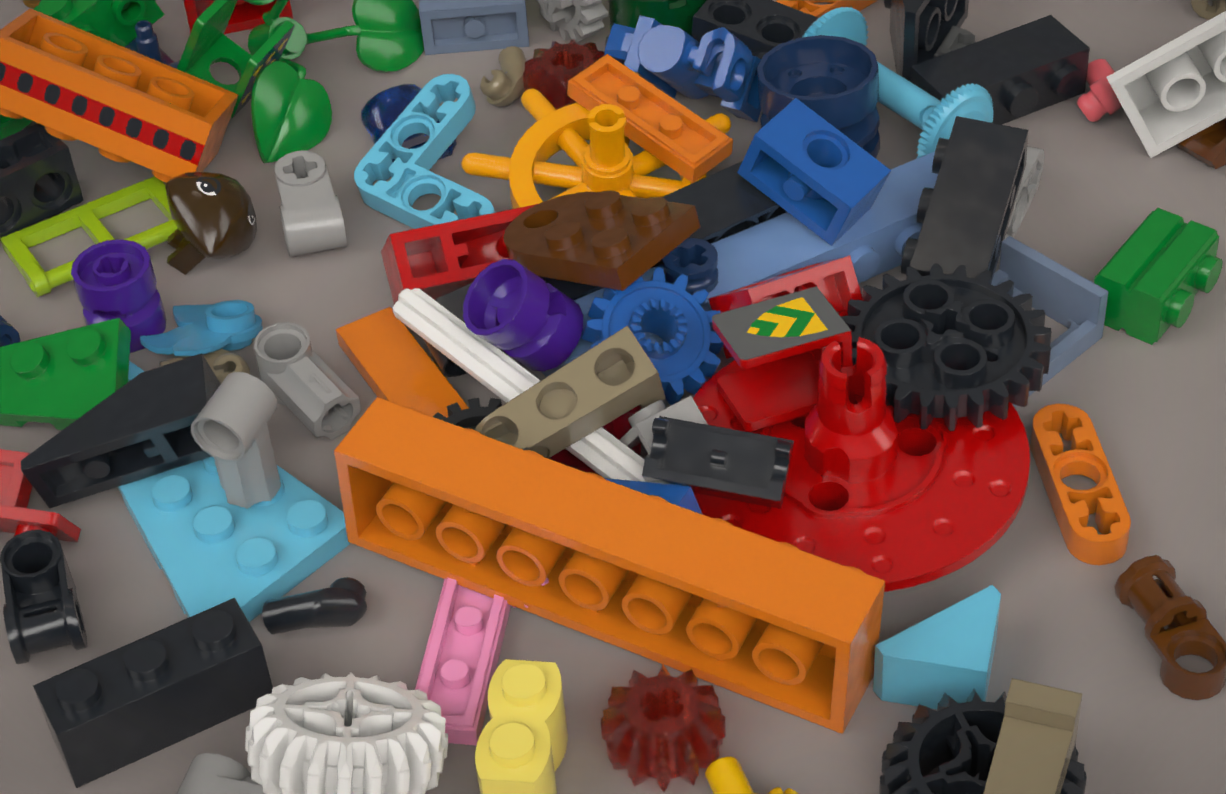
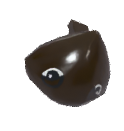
[165,172,257,275]

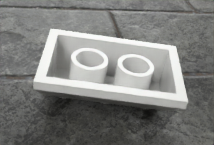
[1106,11,1226,158]

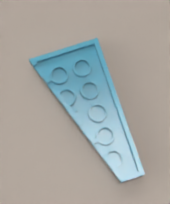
[118,361,351,622]

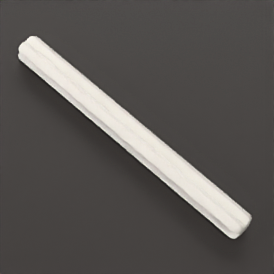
[392,288,646,482]

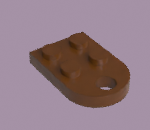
[504,190,701,291]

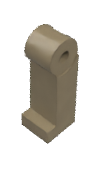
[475,325,666,458]
[983,678,1082,794]

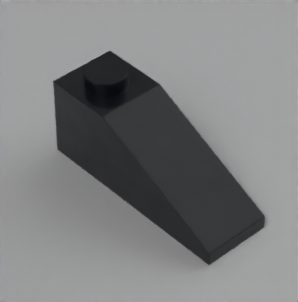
[21,353,221,508]

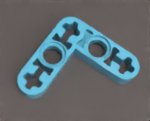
[354,74,495,229]

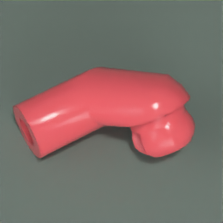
[1077,59,1122,122]

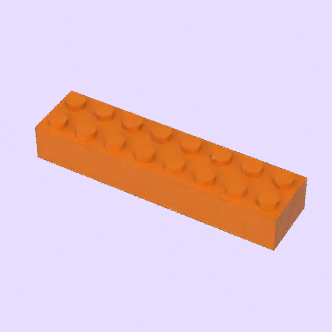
[334,397,885,734]

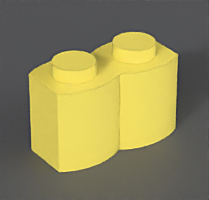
[475,659,568,794]

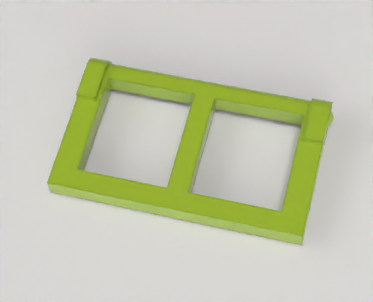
[0,176,178,297]

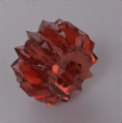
[523,39,605,109]
[600,663,726,792]

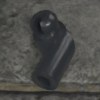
[262,577,367,634]

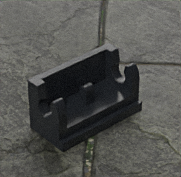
[642,416,794,509]

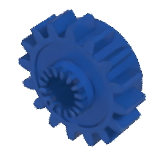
[582,267,724,405]

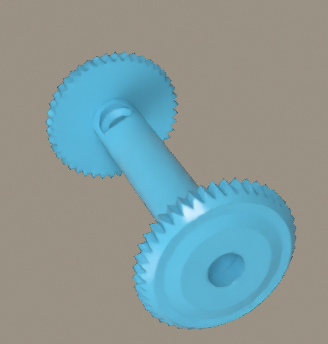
[803,7,993,158]

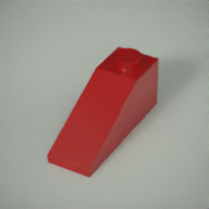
[381,204,537,304]

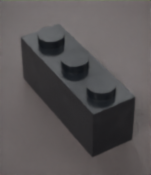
[911,15,1090,125]
[901,116,1028,284]
[33,598,273,788]

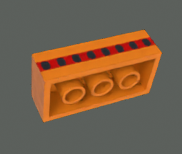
[0,8,238,183]

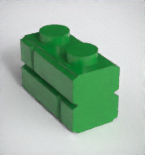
[1094,207,1223,345]

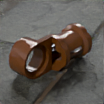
[1114,555,1226,700]

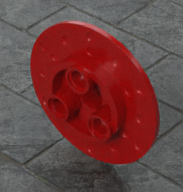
[693,337,1030,592]

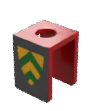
[712,286,853,431]

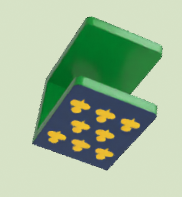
[177,0,295,118]

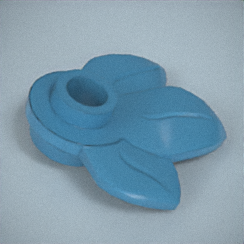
[140,300,263,357]

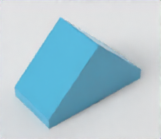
[873,585,1001,710]

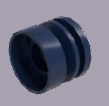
[757,35,880,158]

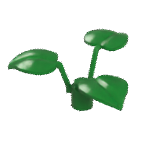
[244,0,424,163]

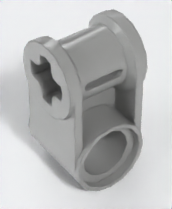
[275,151,347,257]

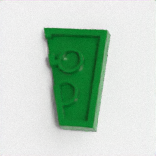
[0,318,131,430]

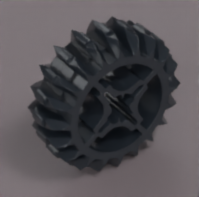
[879,689,1087,794]

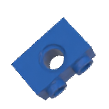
[737,98,891,246]

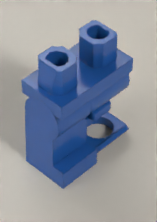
[604,15,761,122]

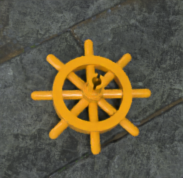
[461,88,731,209]

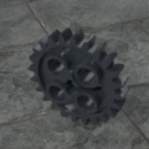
[840,263,1052,431]

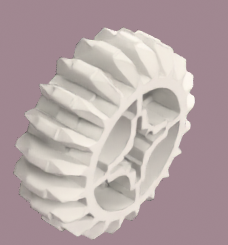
[245,672,448,794]

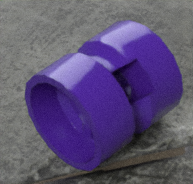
[71,239,167,353]
[463,259,584,372]

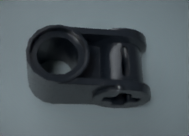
[0,530,87,665]

